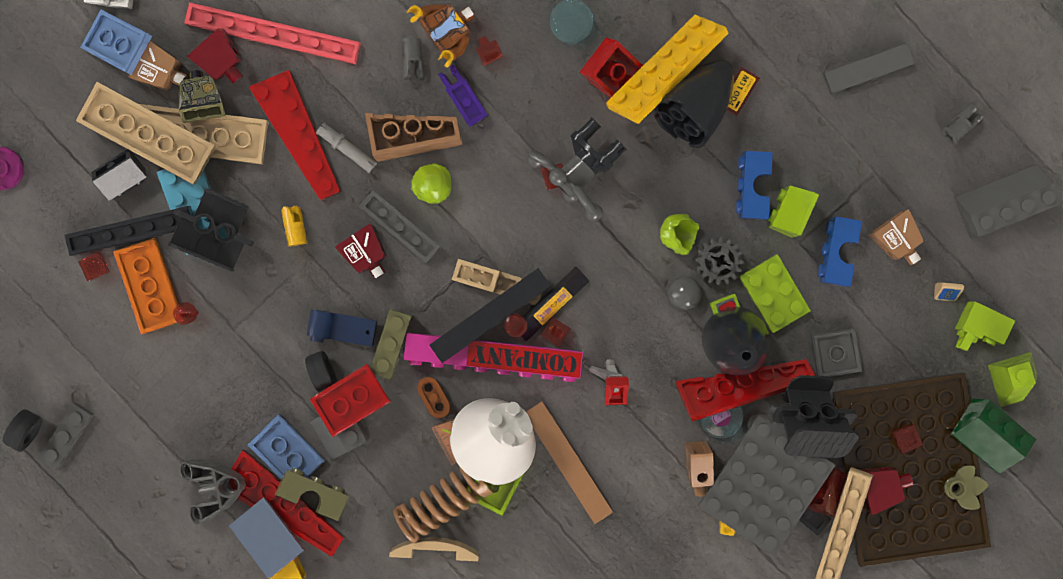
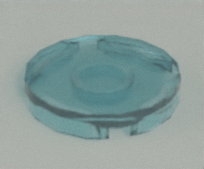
[550,0,593,44]

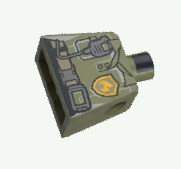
[178,70,225,123]

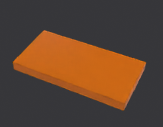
[113,237,185,335]

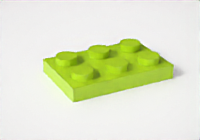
[738,254,811,333]

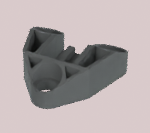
[180,459,246,525]

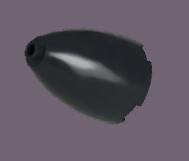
[654,60,734,148]
[702,307,770,375]

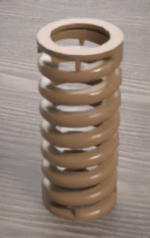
[393,467,494,543]

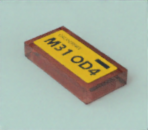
[726,67,760,117]

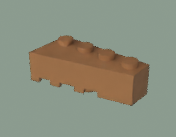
[365,113,463,162]

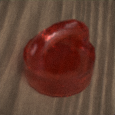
[173,302,199,325]
[504,314,527,337]

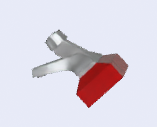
[589,359,629,405]

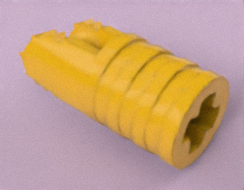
[281,206,308,247]

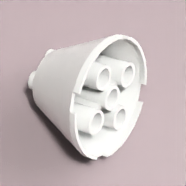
[450,398,536,485]

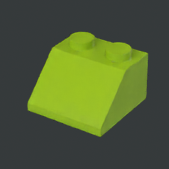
[767,186,819,238]

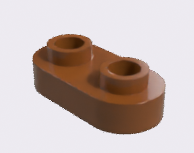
[417,376,451,418]

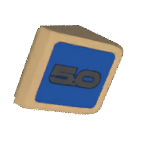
[934,283,964,301]

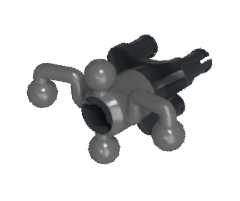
[528,117,627,221]

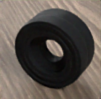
[305,351,337,393]
[2,409,42,452]

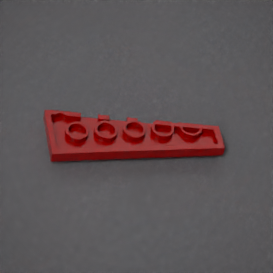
[249,70,341,200]
[676,359,815,422]
[230,450,345,557]

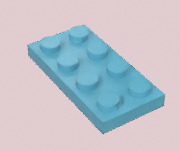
[157,169,228,255]

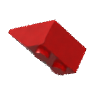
[579,38,643,98]

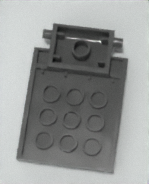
[698,404,835,557]

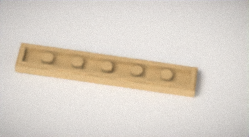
[815,467,873,579]

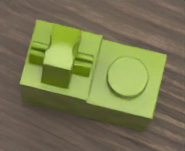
[955,301,1015,351]

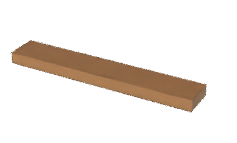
[525,401,613,524]

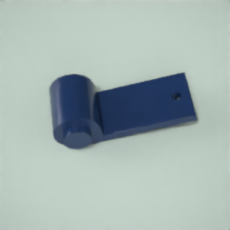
[307,309,377,347]

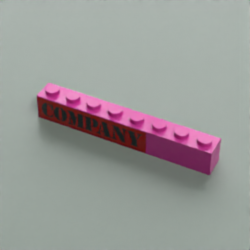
[404,332,583,382]

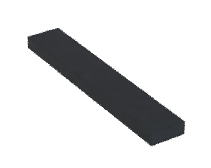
[64,206,193,256]
[429,268,551,363]

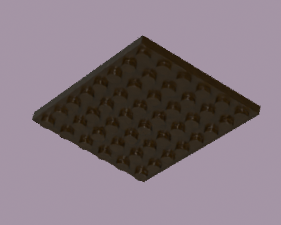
[832,372,991,567]

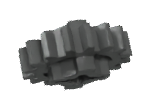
[695,237,744,285]

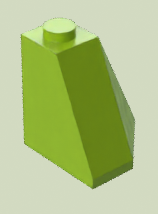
[988,352,1038,407]

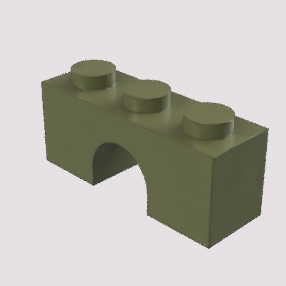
[371,309,413,379]
[274,468,349,521]

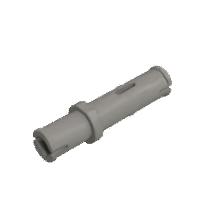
[316,122,378,173]

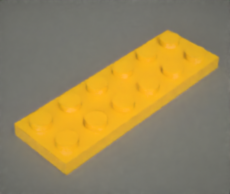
[606,15,729,124]

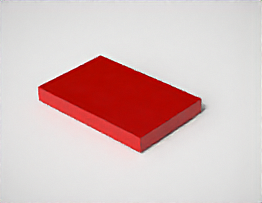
[310,364,391,437]

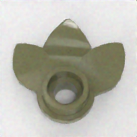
[944,466,989,510]

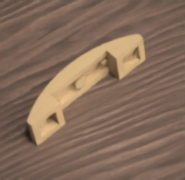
[389,537,479,561]

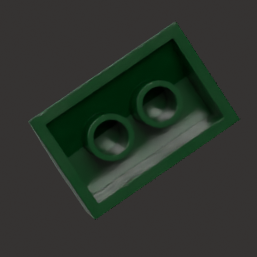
[951,398,1037,474]

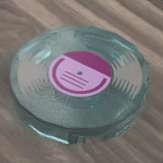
[699,406,743,438]

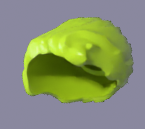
[411,163,452,204]
[660,214,699,255]

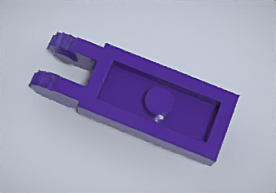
[438,65,488,128]

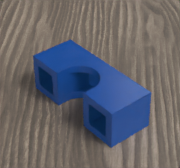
[736,151,773,220]
[818,216,862,287]

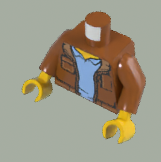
[406,4,475,67]

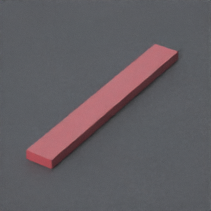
[184,2,361,65]

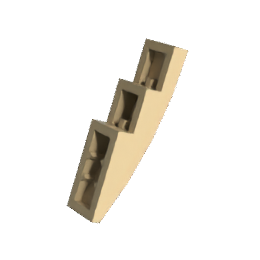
[452,259,543,305]

